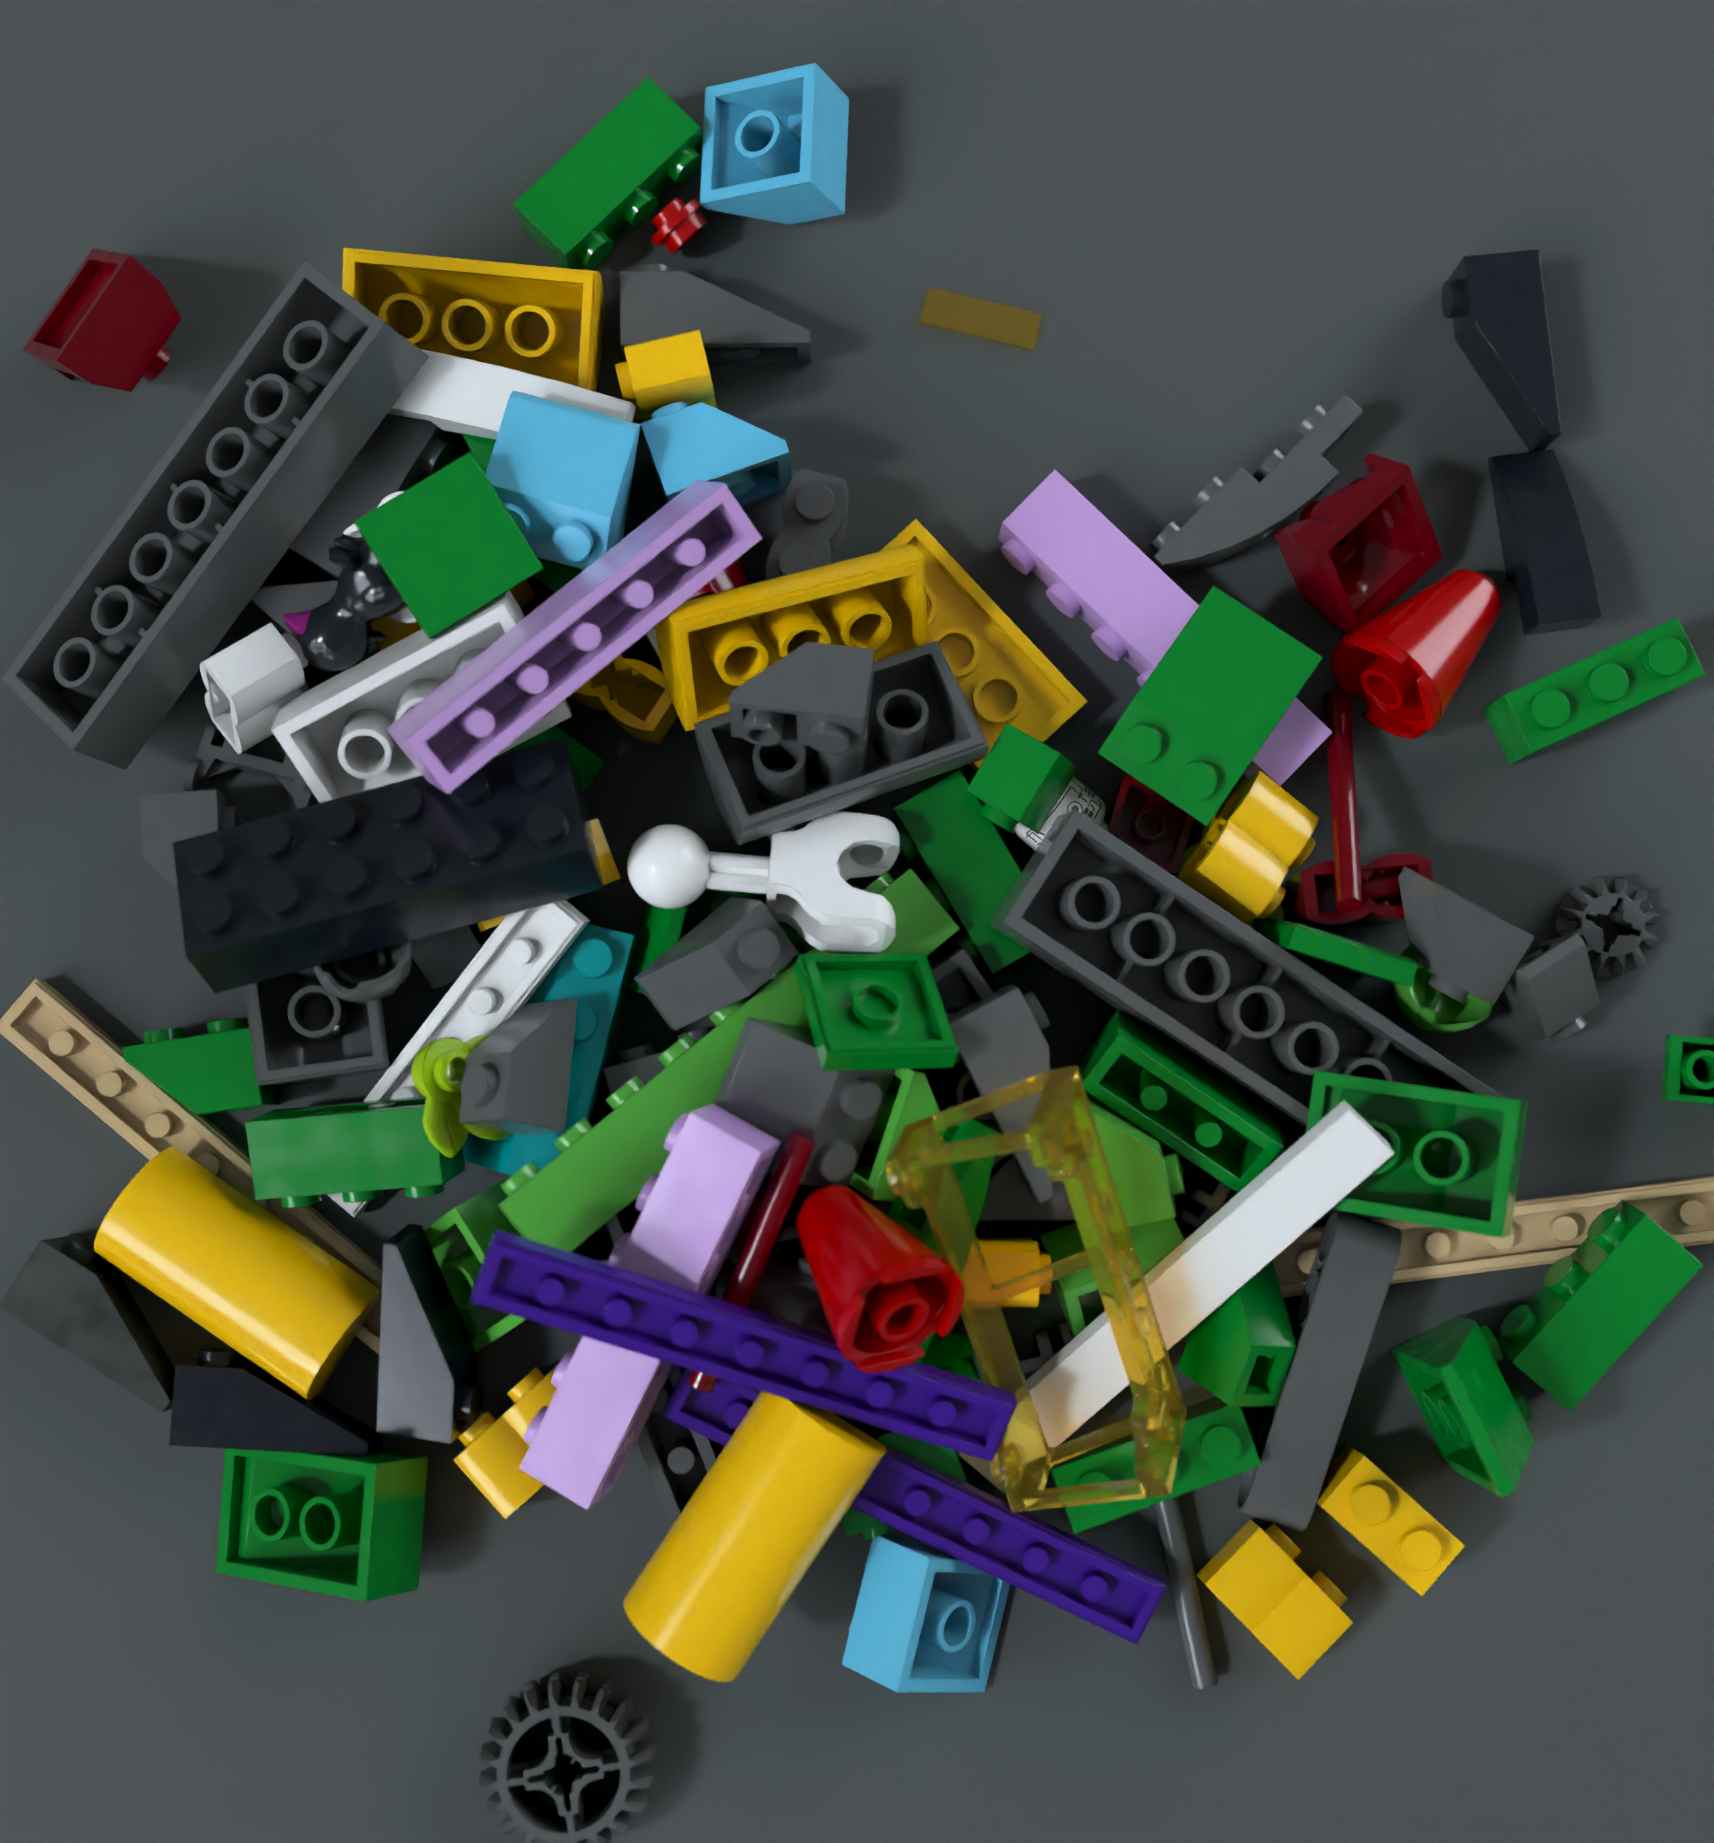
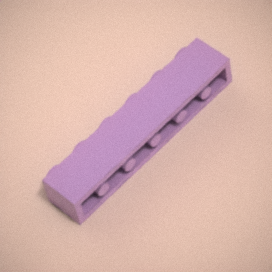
[998,470,1332,786]
[386,480,762,794]
[519,1103,783,1510]

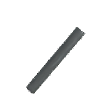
[1154,1496,1218,1689]

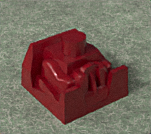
[23,248,181,392]
[1274,453,1443,634]

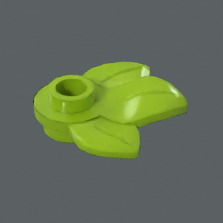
[412,1035,512,1158]

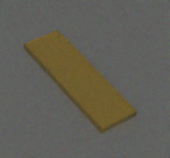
[920,287,1042,351]

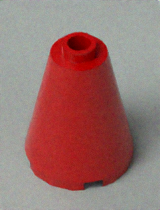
[1330,569,1502,739]
[795,1185,966,1373]

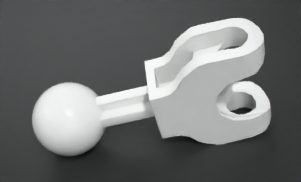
[627,811,900,954]

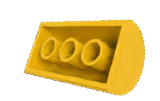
[342,248,604,392]
[655,544,928,732]
[94,1146,382,1401]
[624,1391,886,1682]

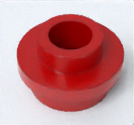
[651,197,709,256]

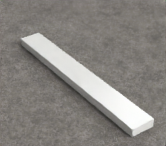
[958,1100,1395,1493]

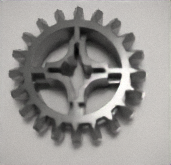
[477,1672,657,1843]

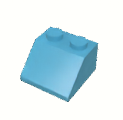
[700,63,849,225]
[485,390,640,570]
[640,402,792,507]
[842,1534,1010,1692]

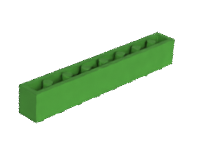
[497,868,960,1252]

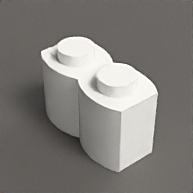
[200,623,309,754]

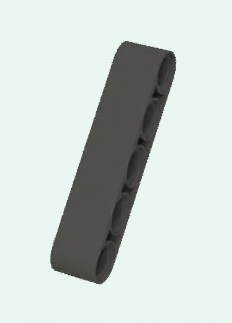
[1236,1210,1402,1532]

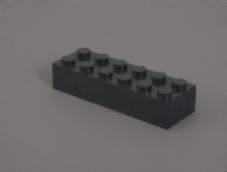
[173,738,604,994]

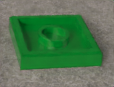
[354,452,544,640]
[1252,918,1418,987]
[794,953,959,1071]

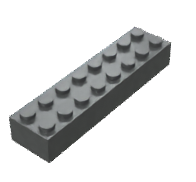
[1,261,429,770]
[989,810,1505,1134]

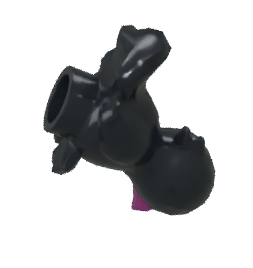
[283,534,407,672]

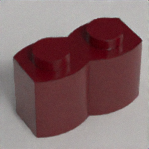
[1286,853,1433,931]

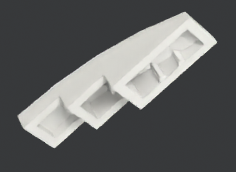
[388,349,636,440]

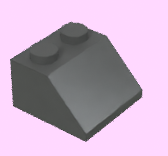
[714,1017,895,1187]

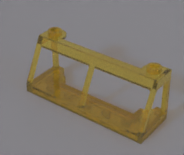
[887,1065,1187,1512]

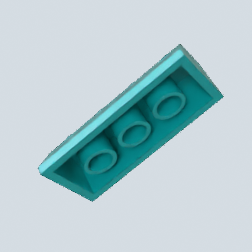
[463,924,638,1176]

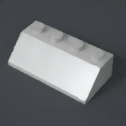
[271,590,572,803]

